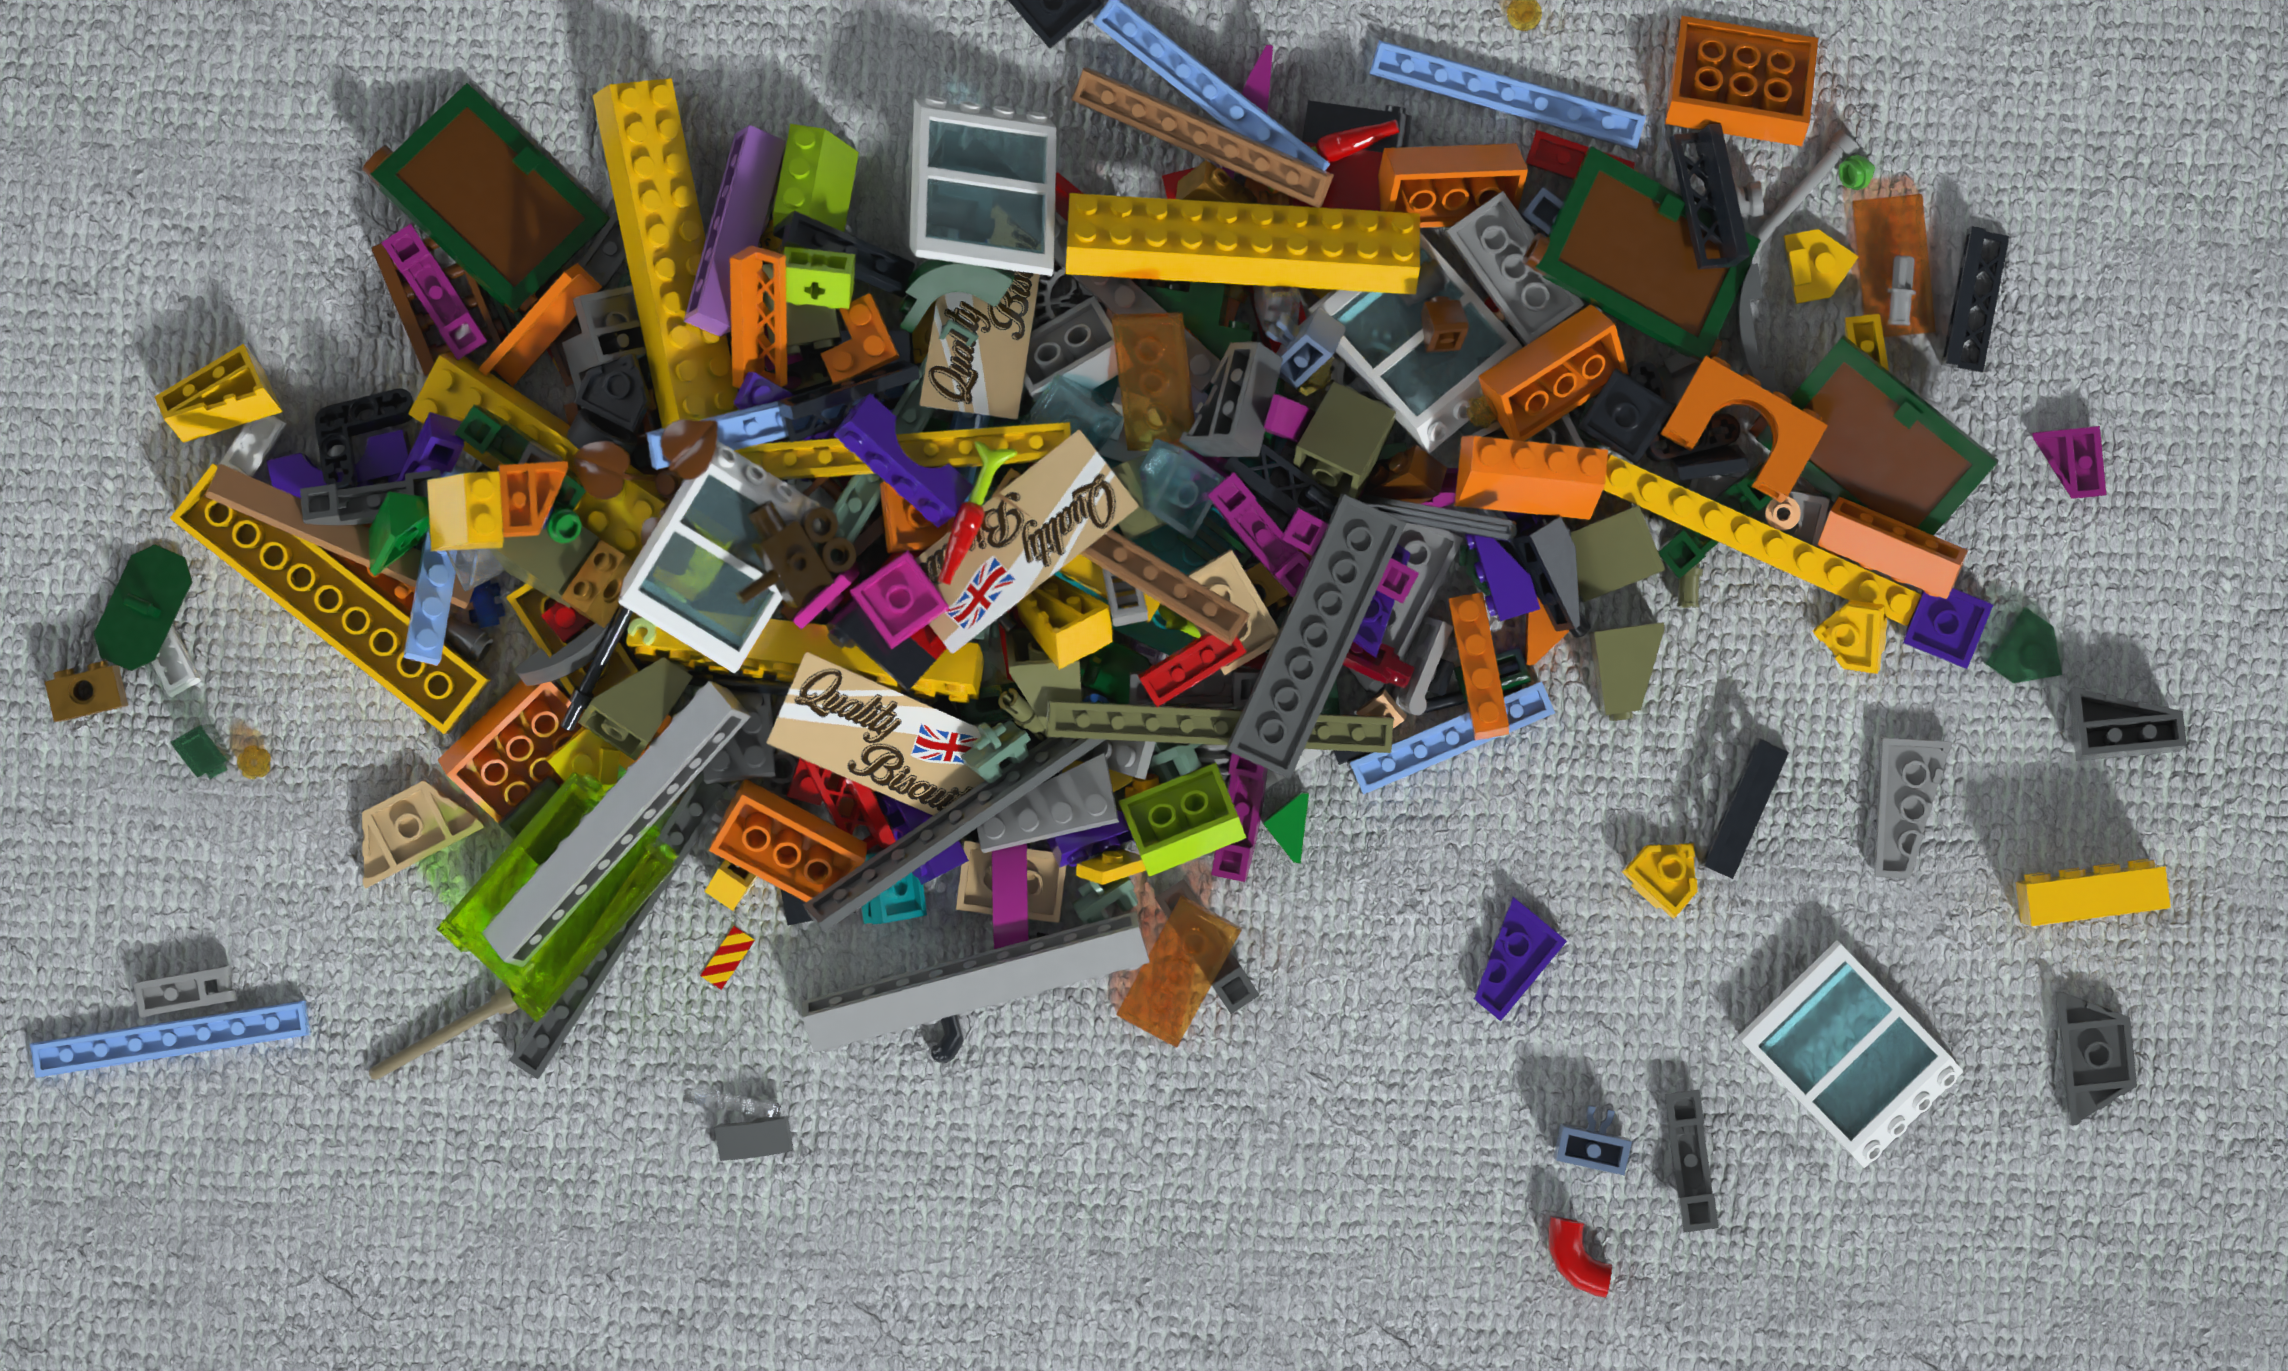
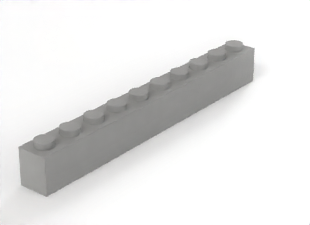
[482,681,751,967]
[802,911,1150,1053]

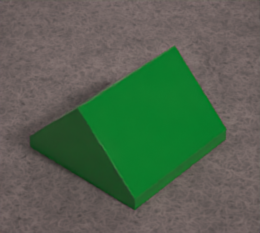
[368,492,430,576]
[1262,792,1309,864]

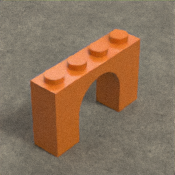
[1660,356,1828,503]

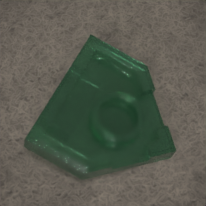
[1984,607,2062,684]

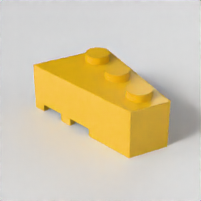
[154,343,283,443]
[1017,574,1113,669]

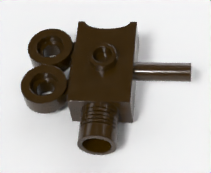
[736,500,856,607]

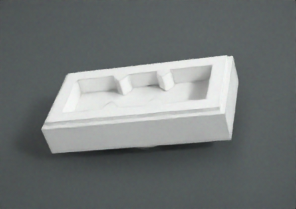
[220,415,287,478]
[151,624,202,698]

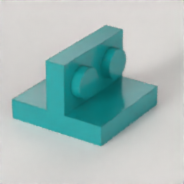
[862,852,927,925]

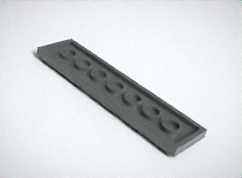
[1225,493,1406,779]

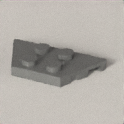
[2055,991,2137,1126]

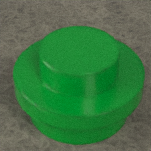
[546,508,581,543]

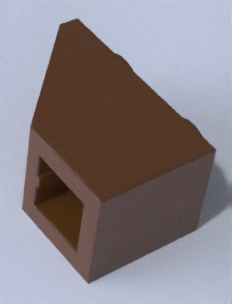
[1364,445,1447,504]

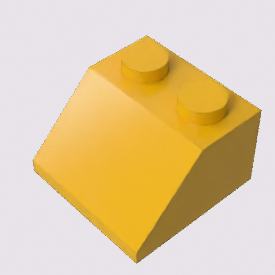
[427,472,503,551]

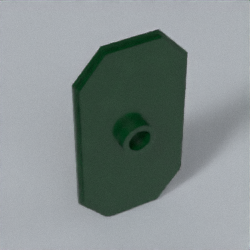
[94,544,193,671]
[1079,639,1152,704]

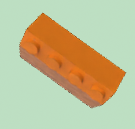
[1665,16,1818,147]
[438,679,584,823]

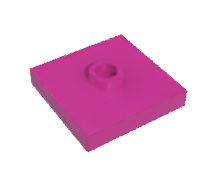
[850,551,949,649]
[793,560,863,629]

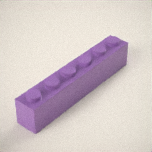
[684,125,786,337]

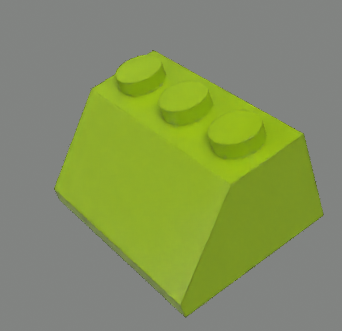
[773,123,859,232]
[1119,763,1246,877]

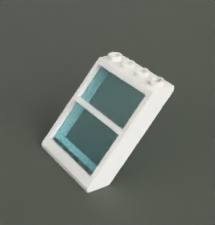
[910,96,1056,276]
[1308,233,1522,454]
[618,441,822,673]
[1737,940,1964,1168]

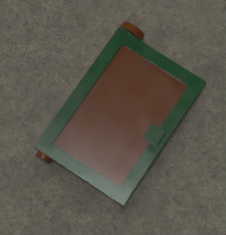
[362,83,610,314]
[1522,146,1761,362]
[1748,335,1999,536]

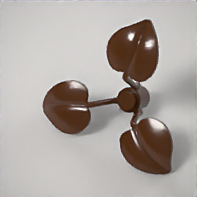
[574,419,718,575]

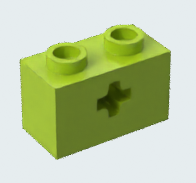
[783,247,855,309]

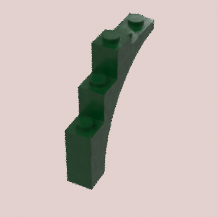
[1131,278,1285,461]

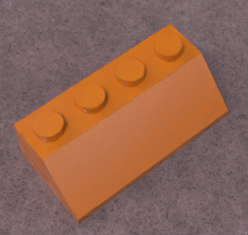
[1378,143,1528,228]
[1478,304,1629,441]
[1455,436,1608,520]
[708,779,867,902]

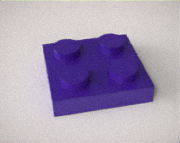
[1901,588,1993,669]

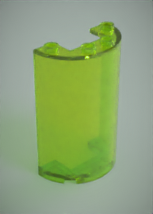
[436,772,679,1023]

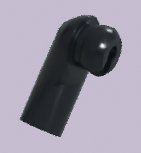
[931,1015,964,1063]

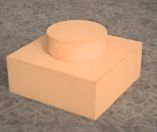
[1356,689,1407,728]

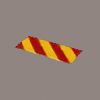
[700,926,755,990]

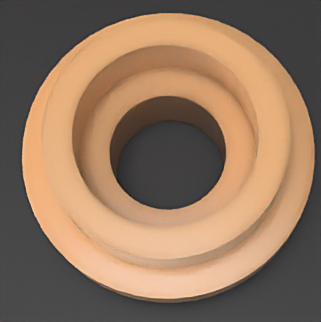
[1765,496,1801,530]

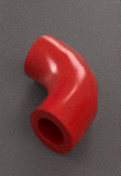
[1548,1216,1612,1298]

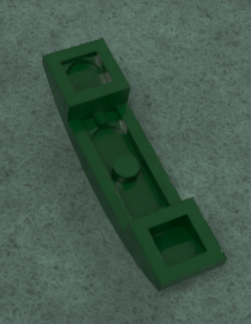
[455,404,586,510]
[1658,462,1773,579]

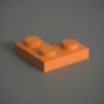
[821,293,900,383]

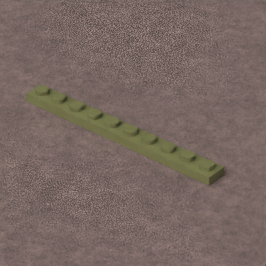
[1046,700,1394,753]

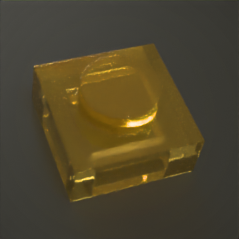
[1296,357,1334,396]

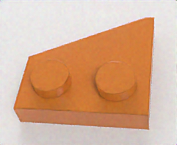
[499,461,568,537]

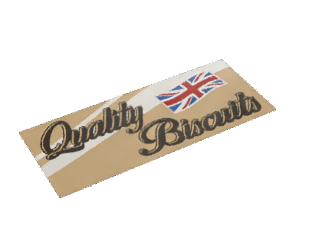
[920,206,1041,419]
[915,430,1139,654]
[767,652,1001,816]

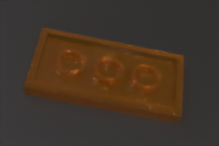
[1852,194,1936,338]
[1111,313,1195,451]
[1116,895,1242,1048]

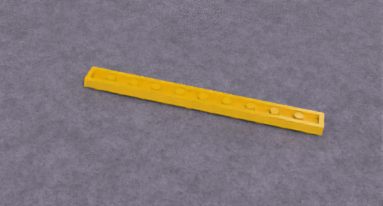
[721,422,1071,484]
[1603,454,1921,626]

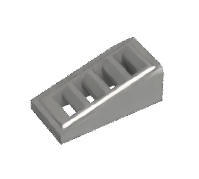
[1102,568,1148,626]

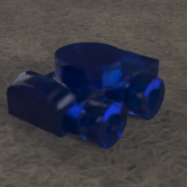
[469,577,506,629]

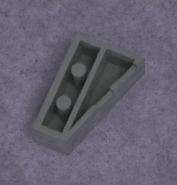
[1179,342,1283,457]
[2068,686,2187,761]

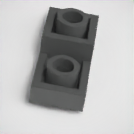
[714,1116,794,1161]

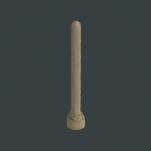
[369,984,521,1080]

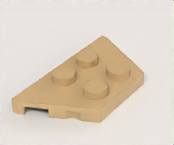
[362,780,485,889]

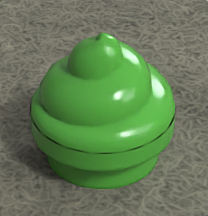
[1839,155,1875,190]

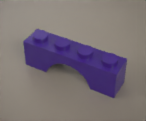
[833,394,974,528]
[397,412,464,548]
[266,430,411,498]

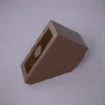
[1421,296,1469,353]

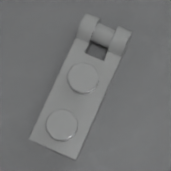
[1391,616,1453,716]
[134,966,237,1017]

